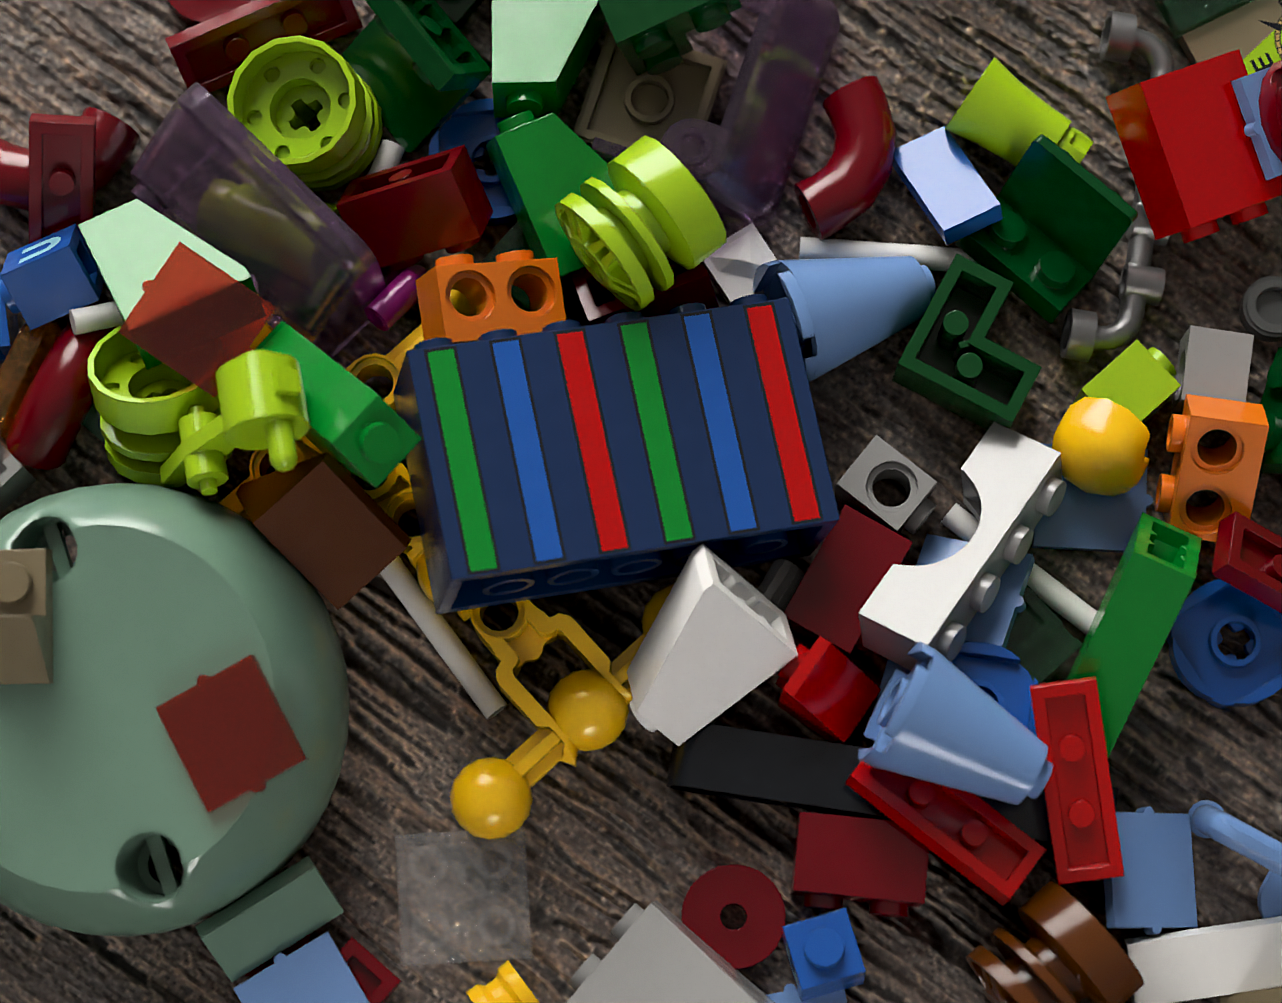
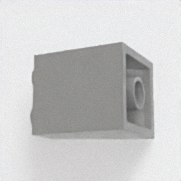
[566,900,775,1003]

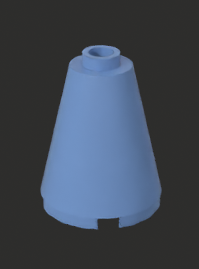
[753,256,936,383]
[858,641,1053,805]

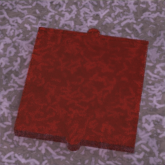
[118,242,276,397]
[156,655,308,813]

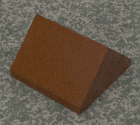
[236,452,411,610]

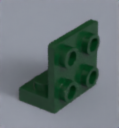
[341,0,492,153]
[955,134,1138,324]

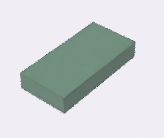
[195,855,344,983]

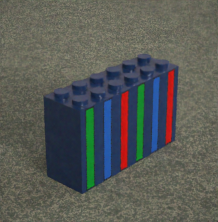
[393,294,840,614]

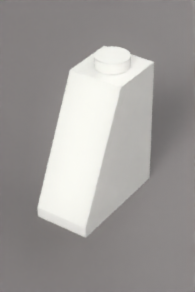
[627,543,798,746]

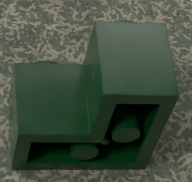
[598,0,742,76]
[892,253,1042,430]

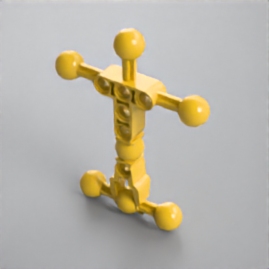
[219,290,674,840]

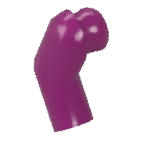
[364,265,428,331]

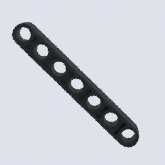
[666,724,1119,848]

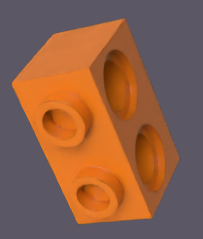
[415,250,566,344]
[1155,394,1269,542]

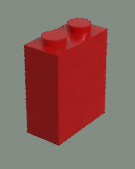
[1105,49,1282,244]

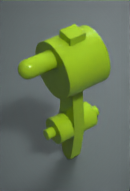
[159,350,310,496]

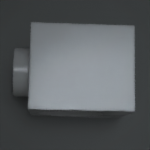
[1171,325,1254,415]
[834,434,937,535]

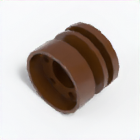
[965,881,1144,1003]

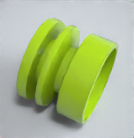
[227,35,383,192]
[555,135,727,311]
[87,324,235,486]

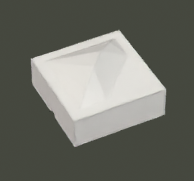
[703,223,777,306]

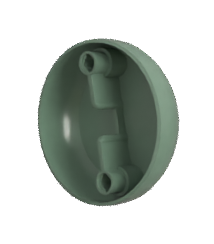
[0,483,350,937]

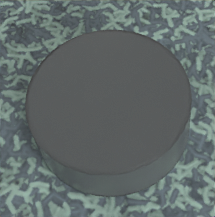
[1239,276,1282,342]

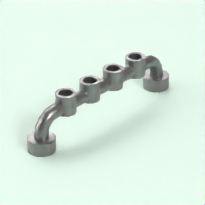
[1060,10,1175,362]

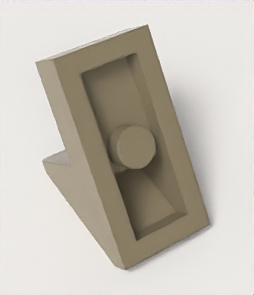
[0,549,53,684]

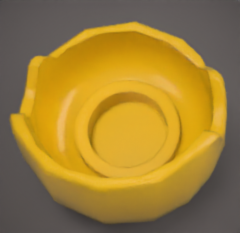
[1052,397,1150,497]

